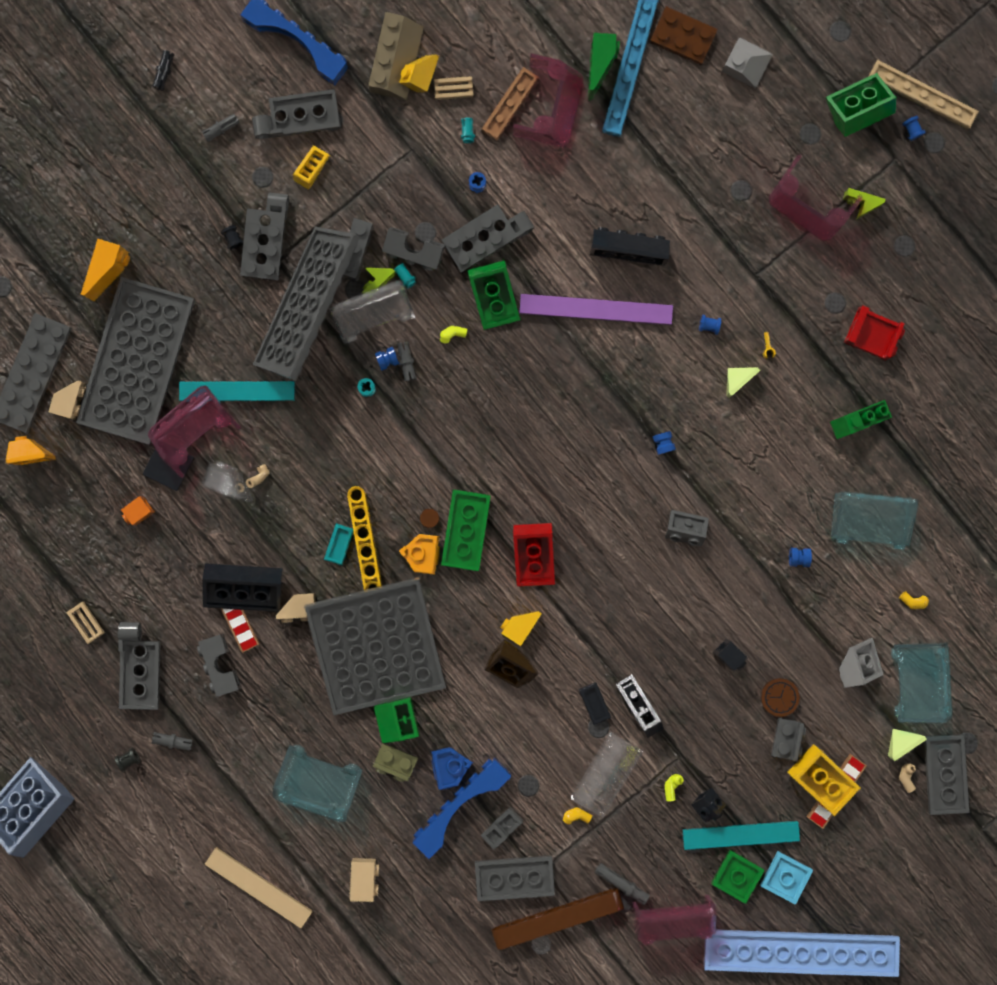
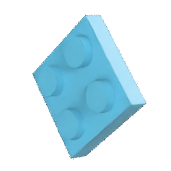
[760,851,813,905]

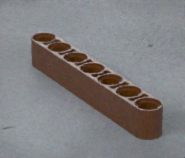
[491,888,624,950]

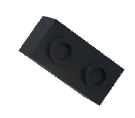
[712,639,748,672]

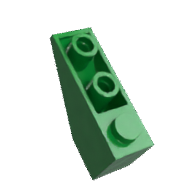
[830,400,892,439]

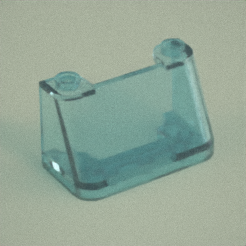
[831,492,919,550]
[891,642,952,723]
[273,745,363,822]

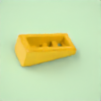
[293,145,330,190]

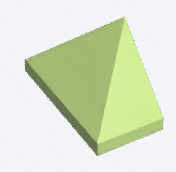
[727,368,760,398]
[888,729,927,761]

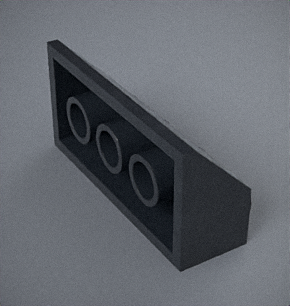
[590,227,670,266]
[202,563,283,612]

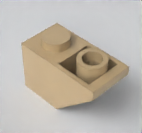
[49,381,87,420]
[276,593,316,623]

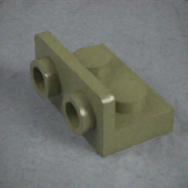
[373,743,418,782]

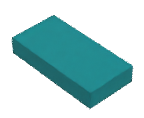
[324,523,354,565]

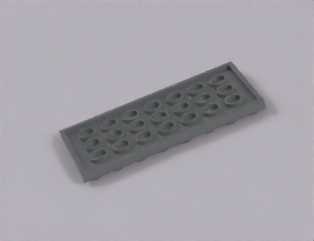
[253,226,360,381]
[76,277,195,445]

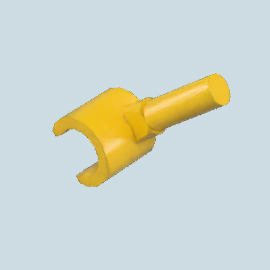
[763,332,776,359]

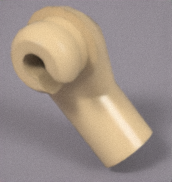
[246,464,270,488]
[899,763,916,793]

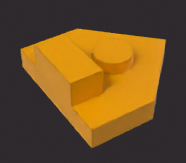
[399,534,440,574]

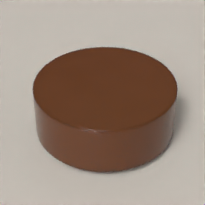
[420,509,439,528]

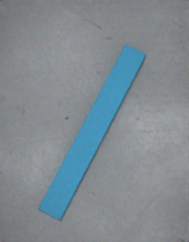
[602,0,658,137]

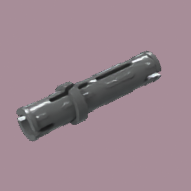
[594,863,650,906]

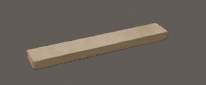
[868,60,979,130]
[205,847,312,928]

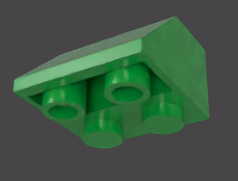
[373,697,420,743]

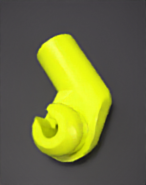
[440,326,467,344]
[664,774,684,801]

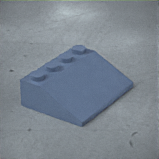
[0,757,74,858]

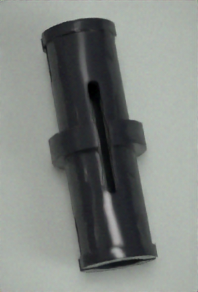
[152,50,175,91]

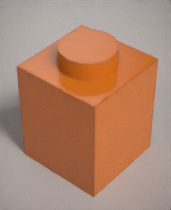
[121,496,155,526]

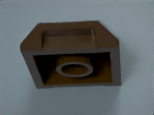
[484,639,539,688]

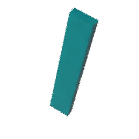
[179,381,295,401]
[682,821,800,850]

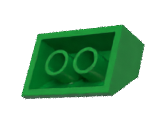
[826,73,896,137]

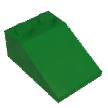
[588,33,620,101]
[468,260,520,330]

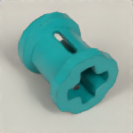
[357,378,376,397]

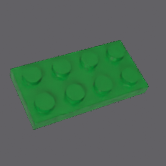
[441,489,491,571]

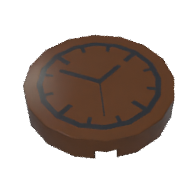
[760,678,800,717]

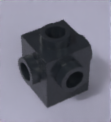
[691,787,727,823]

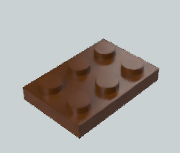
[650,6,718,65]

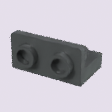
[665,510,709,546]
[771,717,806,762]

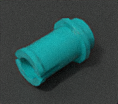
[461,117,476,144]
[394,263,416,289]

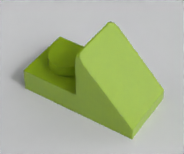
[843,188,886,219]
[362,268,396,301]

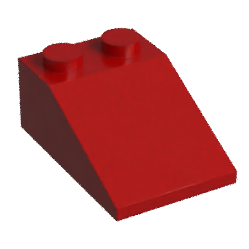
[513,523,555,587]

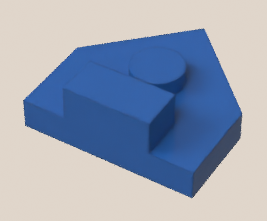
[431,747,473,790]

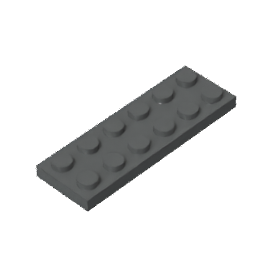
[0,313,72,433]

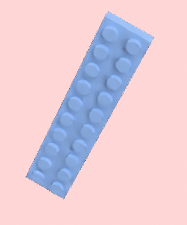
[704,929,900,977]

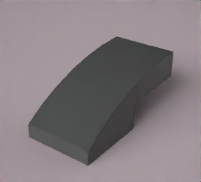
[481,806,524,849]

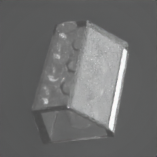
[202,461,253,502]
[571,731,644,817]

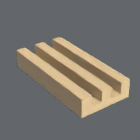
[434,76,473,100]
[66,602,105,644]

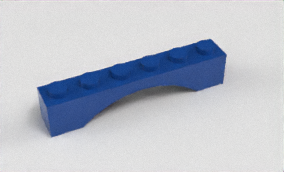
[240,0,348,86]
[413,758,511,859]

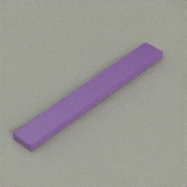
[519,294,673,325]

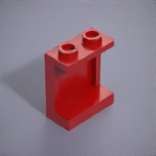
[844,305,905,360]

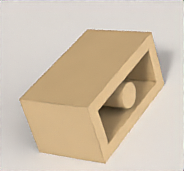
[350,858,379,902]

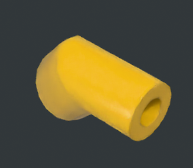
[899,591,929,610]
[563,807,593,824]

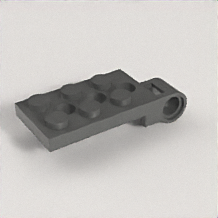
[252,89,340,139]
[240,192,289,280]
[442,204,535,273]
[118,622,161,710]

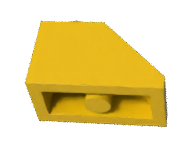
[399,54,439,93]
[500,611,542,646]

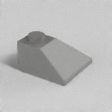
[722,37,773,88]
[839,638,884,688]

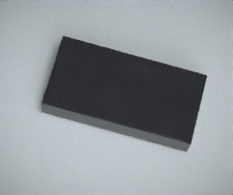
[578,682,611,725]

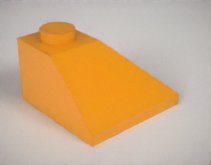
[6,436,56,466]

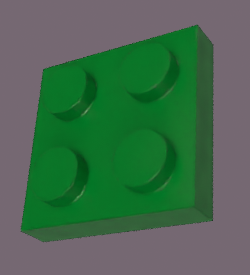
[711,850,765,904]

